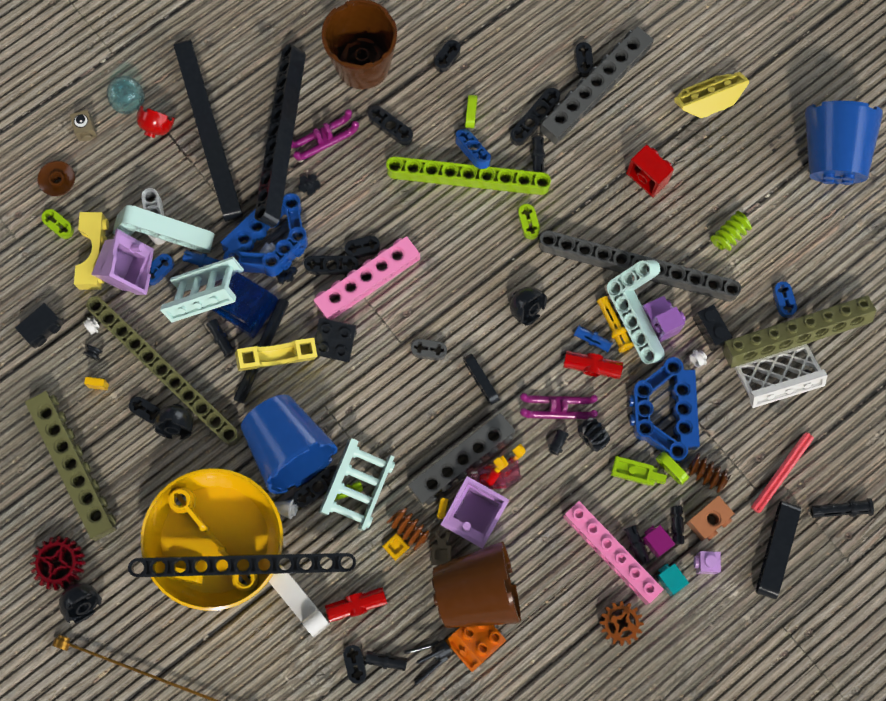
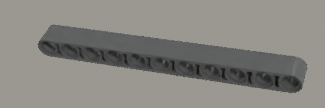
[539,231,741,302]

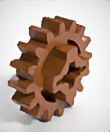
[599,601,644,646]

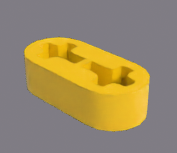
[166,567,204,585]

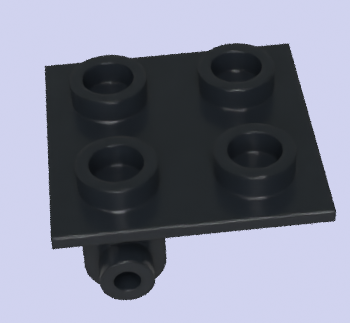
[315,317,357,362]

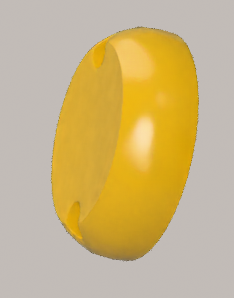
[140,468,284,611]

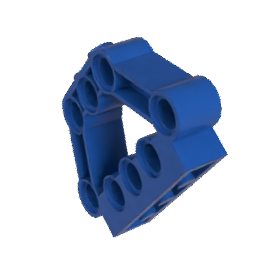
[221,193,308,277]
[629,357,700,463]

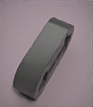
[411,339,447,361]

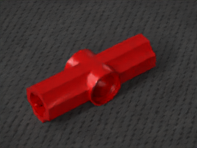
[563,351,623,379]
[325,587,388,622]

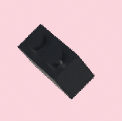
[15,303,64,349]
[693,304,733,352]

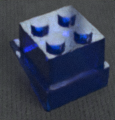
[212,272,278,339]

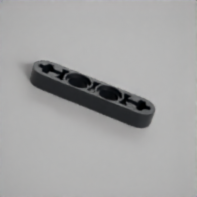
[510,88,560,146]

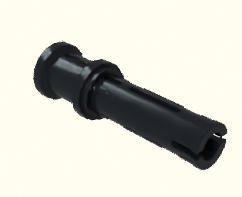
[810,498,874,518]

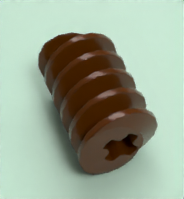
[687,453,731,494]

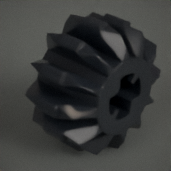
[578,417,610,452]

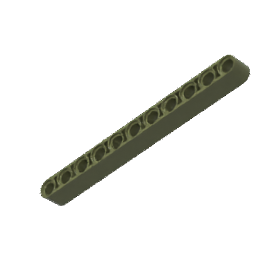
[86,296,240,446]

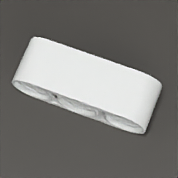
[141,188,166,245]

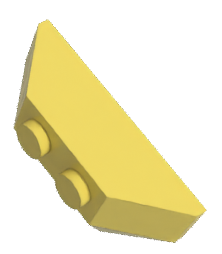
[674,72,749,118]

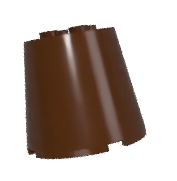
[322,0,397,89]
[432,542,521,628]

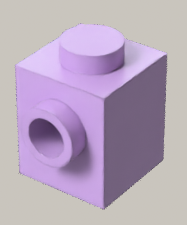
[694,551,721,574]

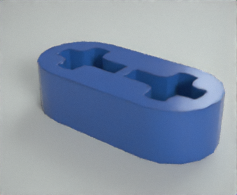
[149,254,174,285]
[773,282,797,318]

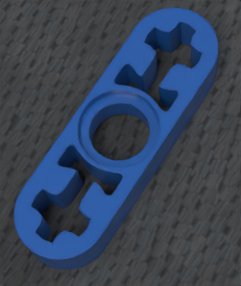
[455,129,491,169]

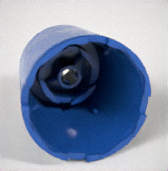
[805,101,883,185]
[241,394,337,494]

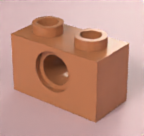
[686,495,735,541]

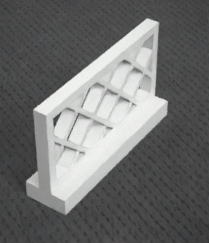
[735,344,827,408]

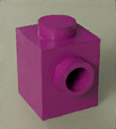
[642,525,675,558]

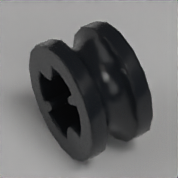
[83,345,103,361]

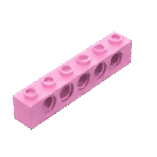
[314,236,420,320]
[563,501,664,605]

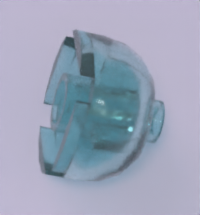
[106,76,145,114]

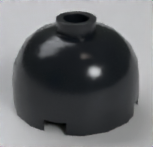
[510,287,547,326]
[153,404,193,440]
[59,583,102,623]

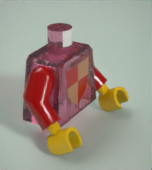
[471,444,526,489]

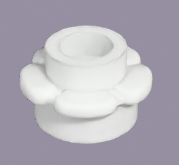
[83,317,100,335]
[689,350,707,368]

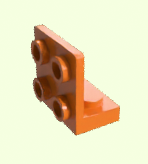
[446,625,506,672]

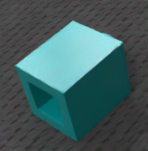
[656,563,689,596]

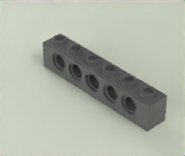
[408,413,515,506]

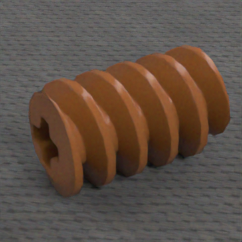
[387,507,430,551]

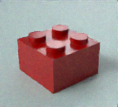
[626,144,674,198]

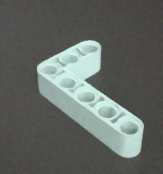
[112,205,215,253]
[607,260,665,364]

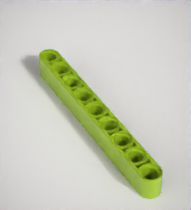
[386,157,551,195]

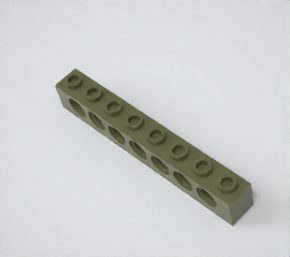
[723,295,877,368]
[25,391,117,541]

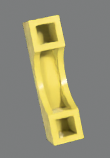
[74,212,109,290]
[235,338,317,371]

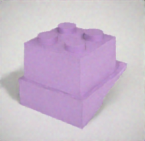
[91,229,154,295]
[441,476,509,549]

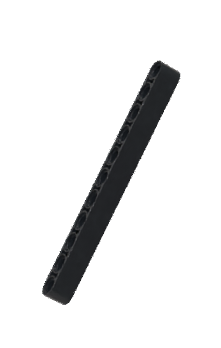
[173,39,243,222]
[255,43,306,227]
[128,553,356,577]

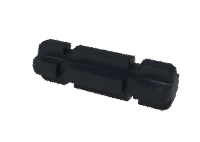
[671,505,685,545]

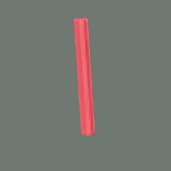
[751,432,814,513]

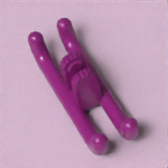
[291,109,359,160]
[520,393,598,419]

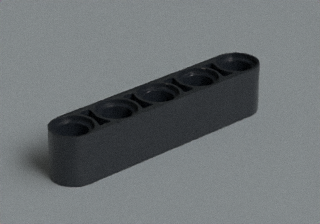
[755,500,801,600]

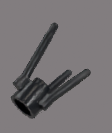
[404,640,452,685]

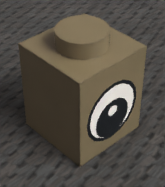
[70,110,97,142]

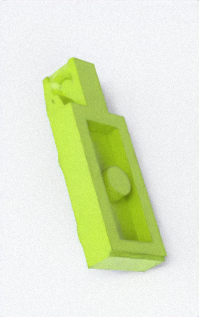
[611,456,667,486]

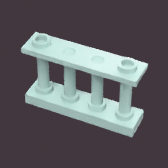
[160,257,244,323]
[318,438,395,531]

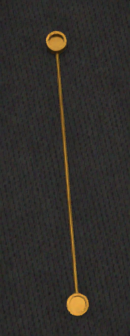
[52,634,219,701]

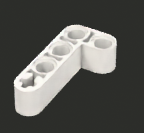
[269,564,330,637]

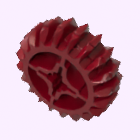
[30,536,86,591]

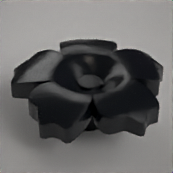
[298,174,321,196]
[276,266,298,285]

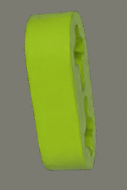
[465,95,478,129]
[518,204,540,240]
[41,209,74,239]
[656,451,689,485]

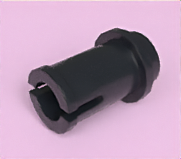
[548,429,569,456]

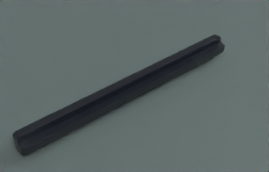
[234,298,289,403]

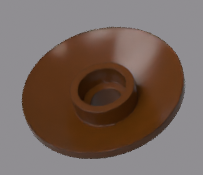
[37,161,75,196]

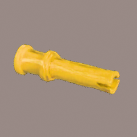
[597,296,634,353]

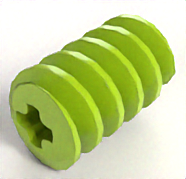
[711,211,752,251]

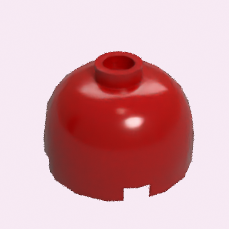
[136,106,175,138]

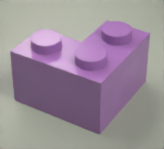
[643,296,686,342]

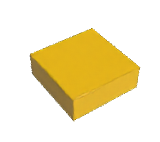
[84,377,109,391]
[437,498,449,521]
[382,533,410,561]

